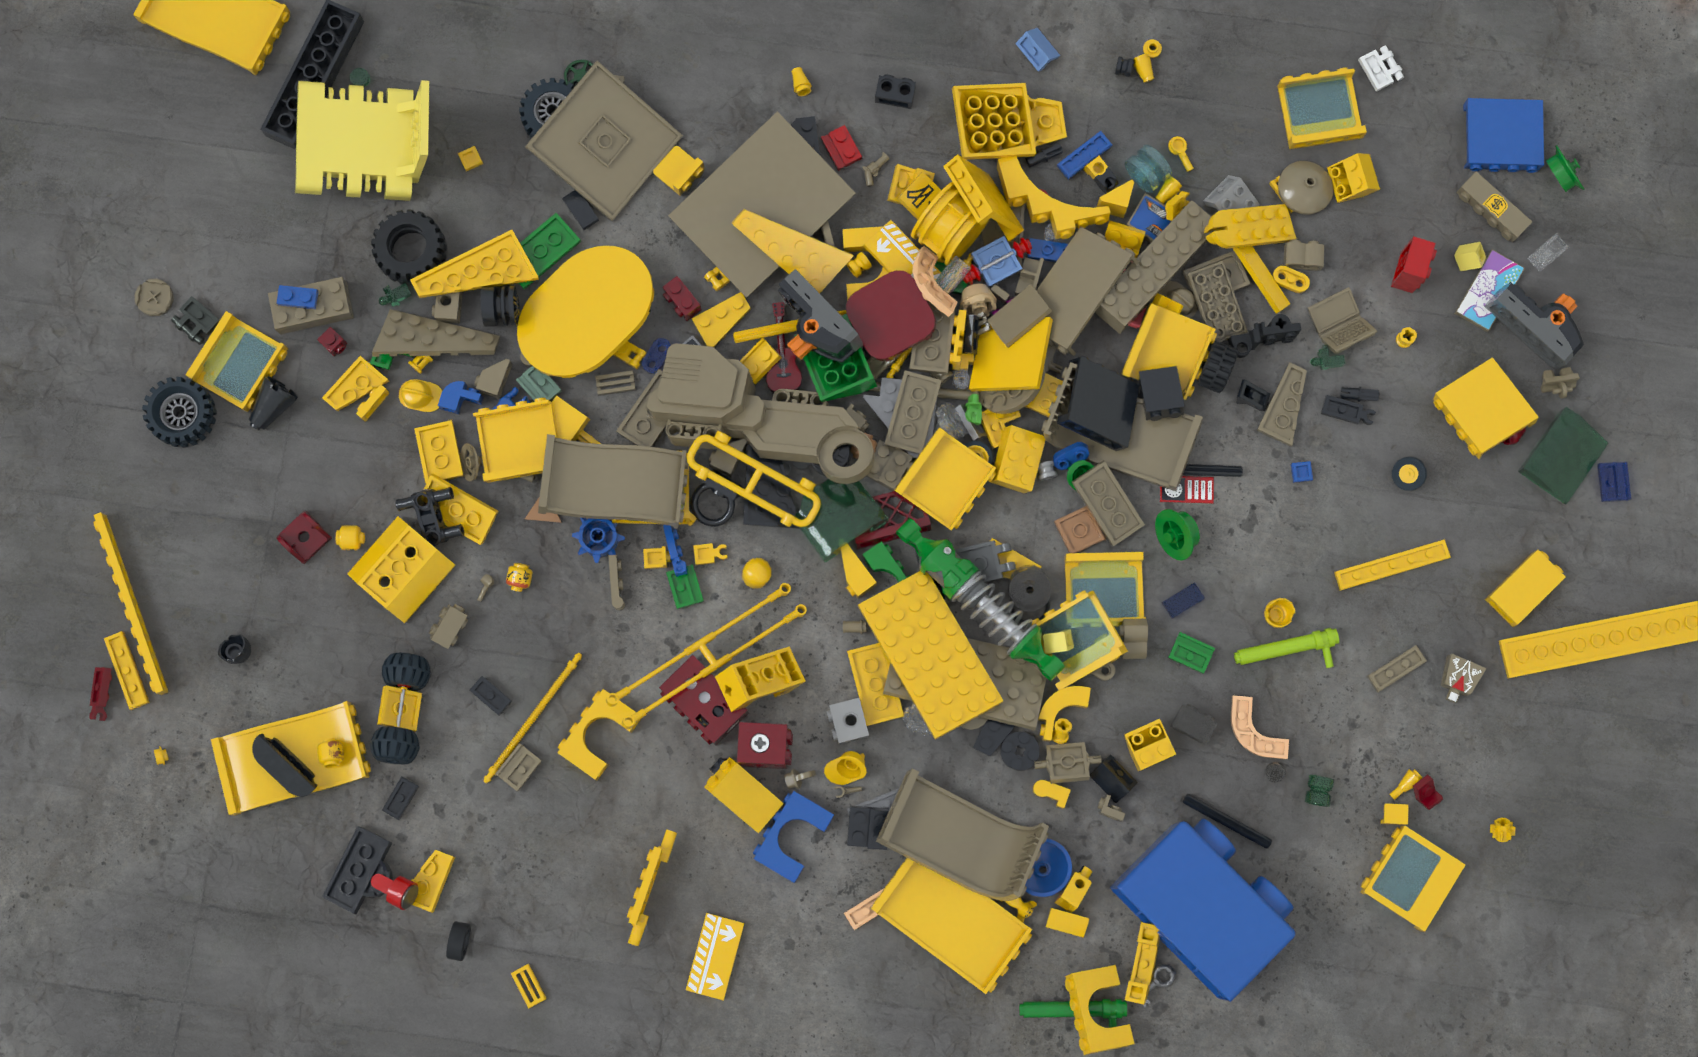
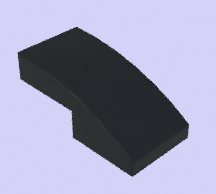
[562,190,599,230]

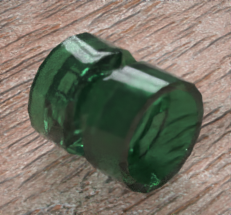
[1304,775,1334,807]

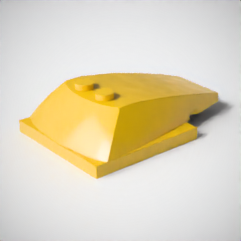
[952,83,1067,160]

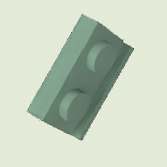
[516,366,562,402]

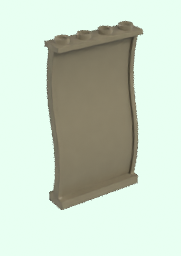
[538,434,689,529]

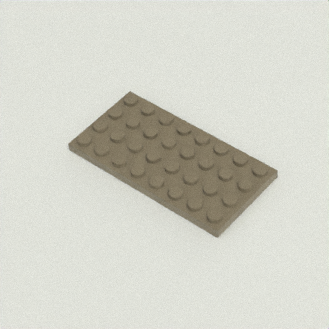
[883,638,1047,730]

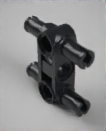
[395,487,465,548]

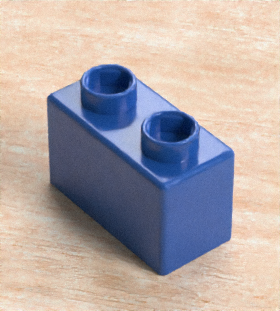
[1110,819,1295,1002]

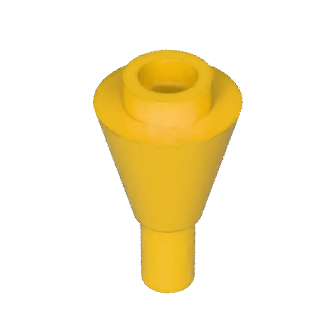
[1389,769,1422,800]

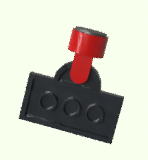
[322,826,418,914]

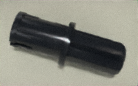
[1025,143,1063,168]
[1340,386,1380,402]

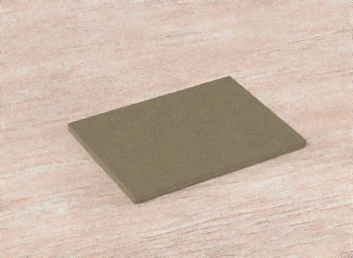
[668,111,856,298]

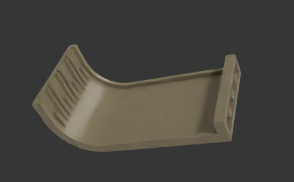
[1042,362,1203,492]
[876,768,1049,901]

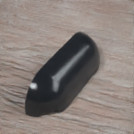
[252,734,317,797]

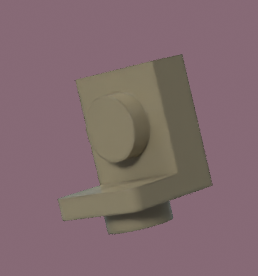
[1097,794,1125,822]

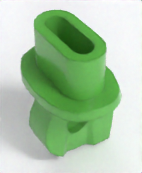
[965,394,982,425]

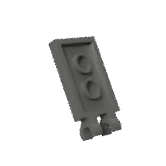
[955,540,1016,582]

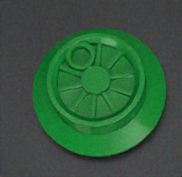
[1546,145,1585,192]
[1155,509,1200,561]

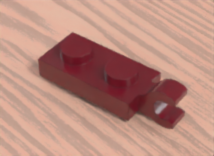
[89,667,112,721]

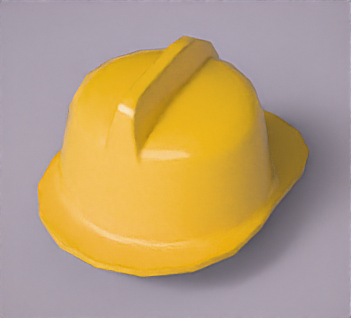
[399,379,442,412]
[824,751,867,785]

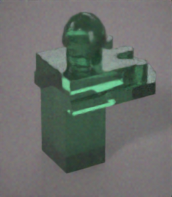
[378,283,412,307]
[1310,345,1346,370]

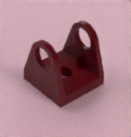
[276,510,332,564]

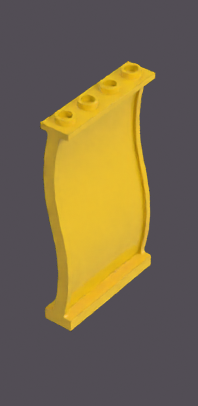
[133,0,290,75]
[211,701,371,816]
[870,858,1032,994]

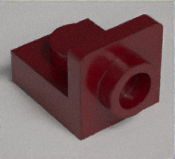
[317,327,348,356]
[1413,774,1443,810]

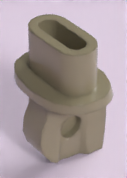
[784,769,816,789]

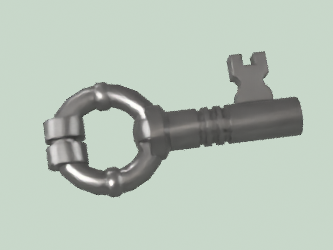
[1143,965,1176,1007]

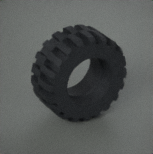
[371,209,447,285]

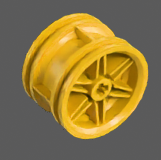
[911,182,990,267]

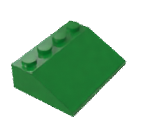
[795,313,877,402]

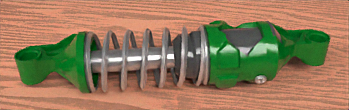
[896,518,1065,681]

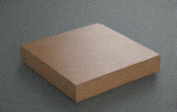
[1054,506,1105,553]

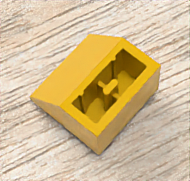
[1327,153,1380,203]
[1124,719,1176,772]

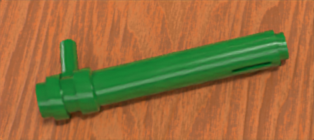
[1019,999,1127,1028]

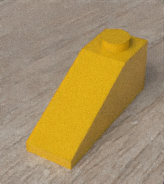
[839,537,877,598]

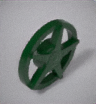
[564,60,593,85]

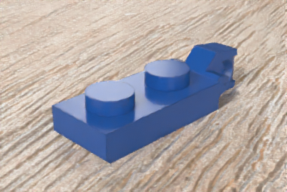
[663,525,688,577]

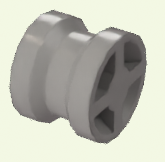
[1038,461,1057,481]

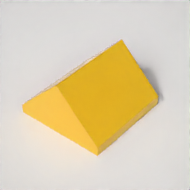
[1096,180,1134,218]

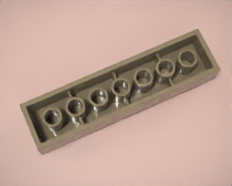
[1095,200,1215,334]

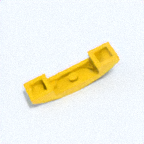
[1125,922,1160,1005]

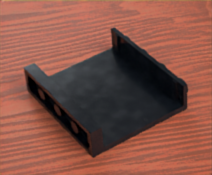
[1057,356,1140,451]

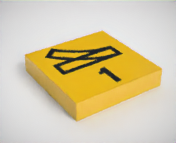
[897,172,941,220]

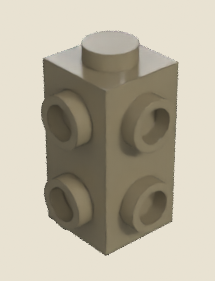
[429,604,468,649]

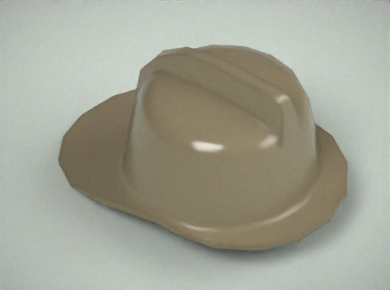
[1159,281,1198,318]

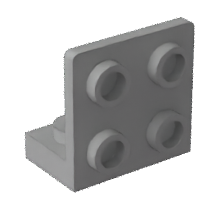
[1203,175,1260,211]

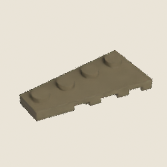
[1257,362,1307,447]

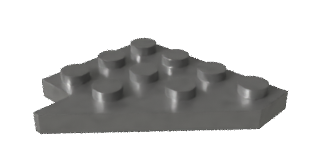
[863,377,937,458]

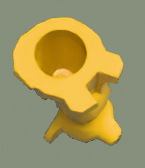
[1000,897,1037,922]

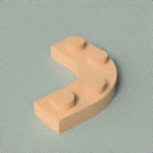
[912,246,958,317]
[1231,695,1289,759]

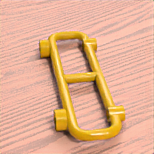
[687,430,821,527]

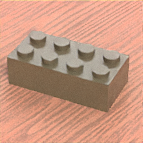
[268,277,354,335]

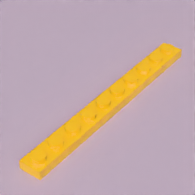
[93,512,168,695]

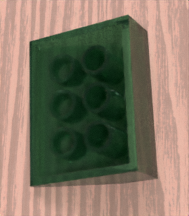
[1518,407,1608,505]

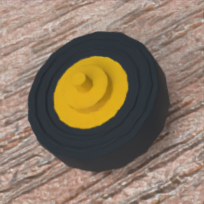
[1392,457,1427,491]

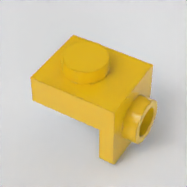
[643,546,671,569]

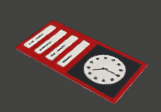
[1160,476,1214,504]

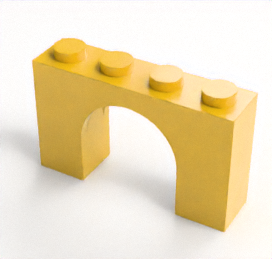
[843,227,888,301]
[557,689,642,781]
[1065,965,1134,1055]

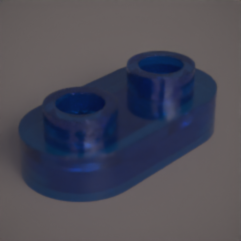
[642,338,671,374]

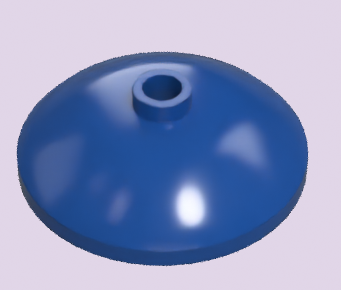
[1025,839,1072,897]

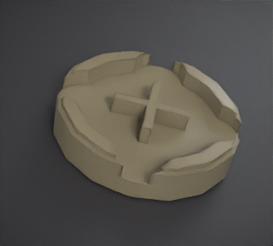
[135,279,174,316]

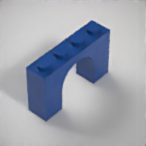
[753,791,834,883]

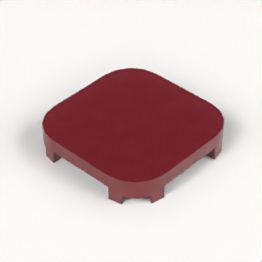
[846,270,937,362]

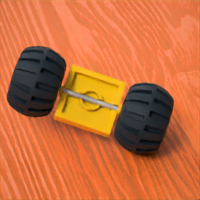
[370,652,431,765]

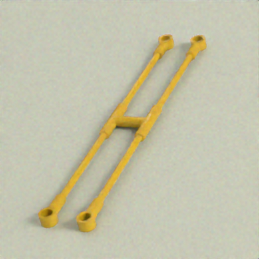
[606,583,807,729]

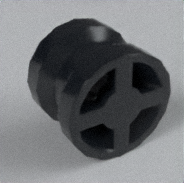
[1115,56,1133,77]

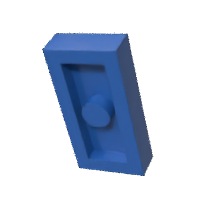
[276,285,318,309]

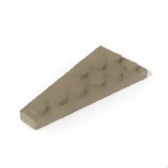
[372,309,500,357]

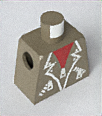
[1441,654,1486,703]

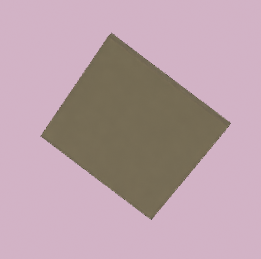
[525,61,683,221]

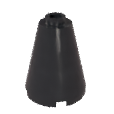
[249,376,298,430]

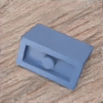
[1015,28,1060,72]

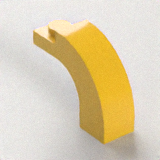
[1038,686,1091,742]

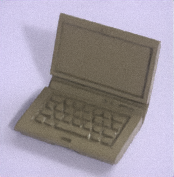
[1308,287,1377,354]

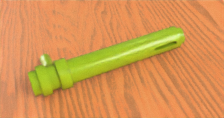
[1234,628,1339,668]

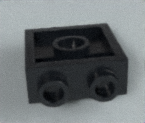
[847,806,889,850]

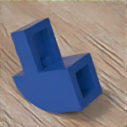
[438,381,483,414]

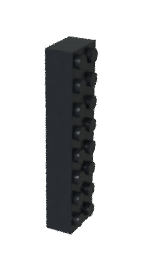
[260,0,365,150]

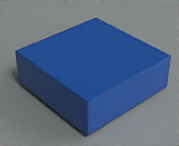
[1290,461,1313,483]

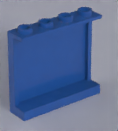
[1463,98,1544,173]

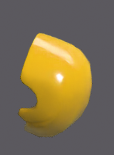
[742,558,772,589]
[1264,598,1295,628]

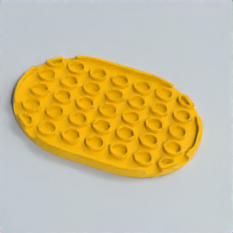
[517,246,654,378]

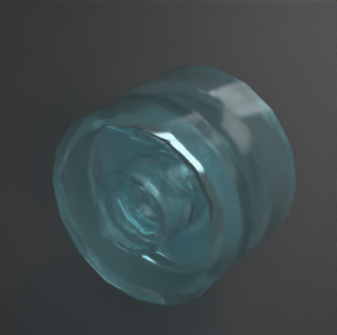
[1125,144,1172,193]

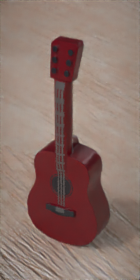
[767,302,802,393]

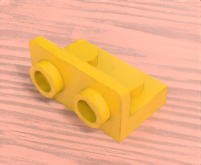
[1105,220,1146,258]

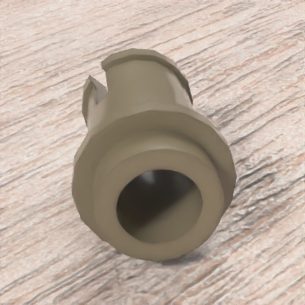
[843,619,867,634]

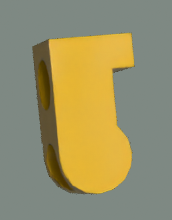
[1033,780,1071,809]

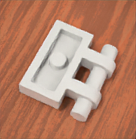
[1358,45,1404,92]

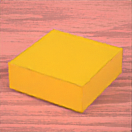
[458,146,483,172]

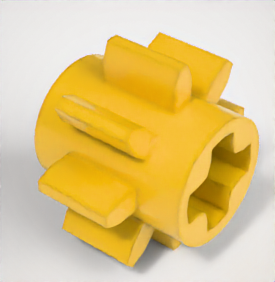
[1490,818,1516,842]

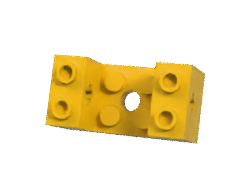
[715,646,805,712]

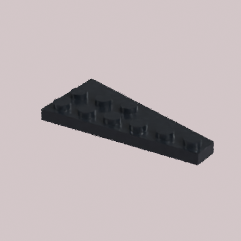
[743,443,800,529]

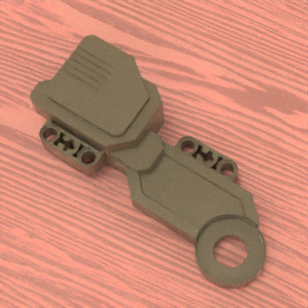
[647,343,875,484]

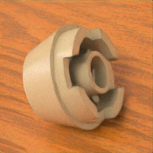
[960,284,997,319]

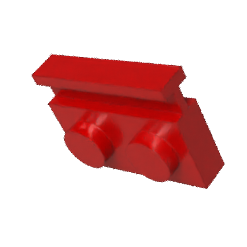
[821,125,862,171]

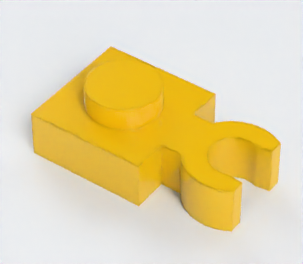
[1165,191,1189,221]
[693,543,728,565]

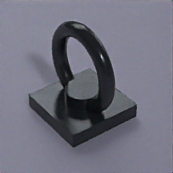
[690,469,745,527]

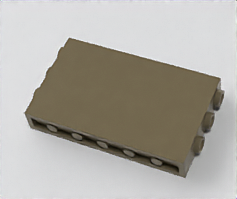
[1037,227,1139,356]

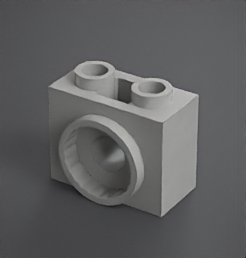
[827,698,869,744]

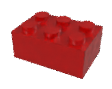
[1391,236,1437,293]

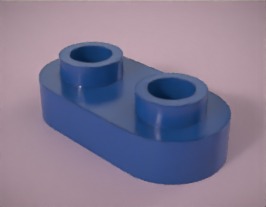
[1053,442,1089,470]

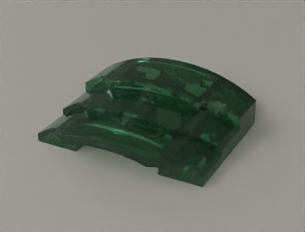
[794,479,888,563]

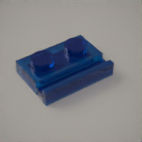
[1597,462,1631,502]

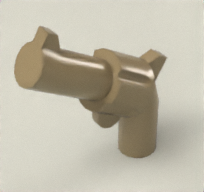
[862,152,890,186]

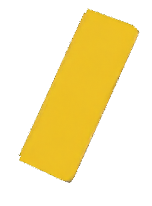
[1046,908,1089,938]

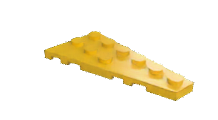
[732,209,854,293]
[410,230,539,298]

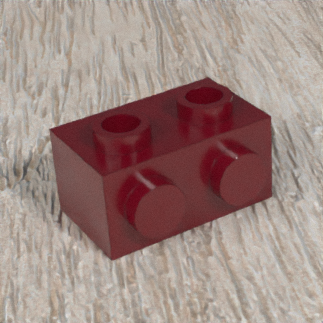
[662,276,702,321]

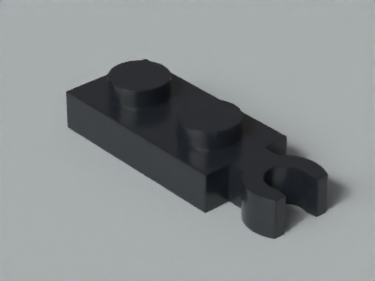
[1321,395,1376,425]

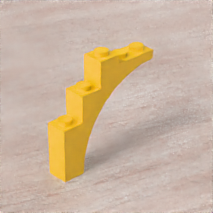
[997,156,1110,239]

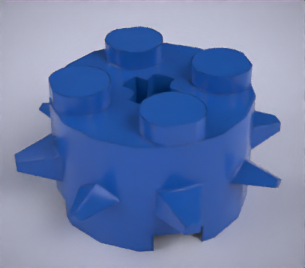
[572,518,625,563]

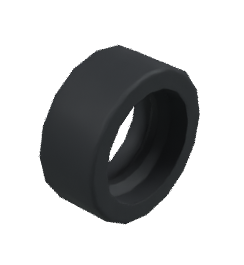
[446,921,471,961]

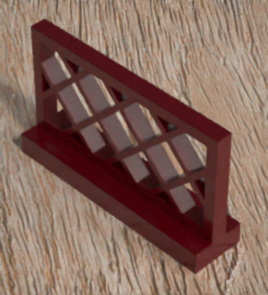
[845,491,931,550]

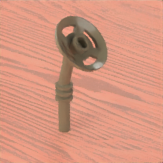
[460,443,535,482]

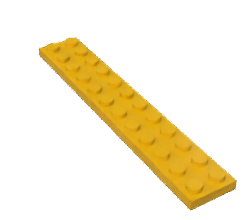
[1499,601,1698,679]

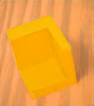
[1381,804,1408,825]

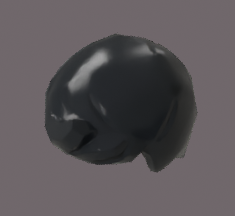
[218,634,251,664]

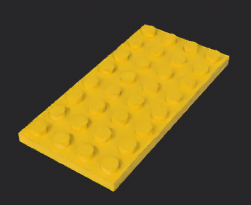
[858,571,1003,740]

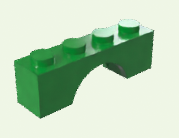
[862,541,910,583]

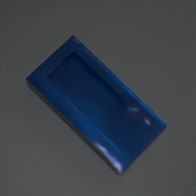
[1162,582,1205,619]

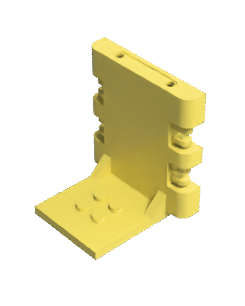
[295,80,429,201]

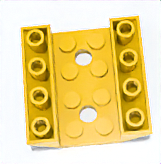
[347,516,456,623]

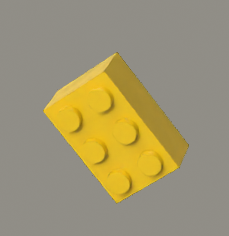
[990,425,1045,493]

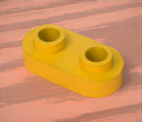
[1272,266,1310,293]

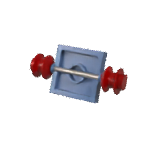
[961,236,1032,287]

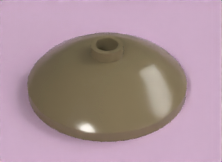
[1278,161,1333,215]

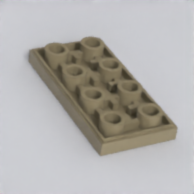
[1187,260,1248,345]

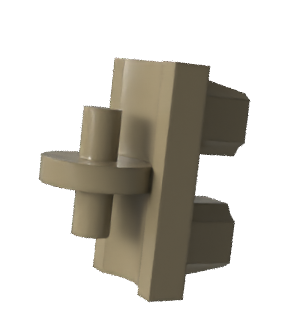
[1541,367,1579,399]

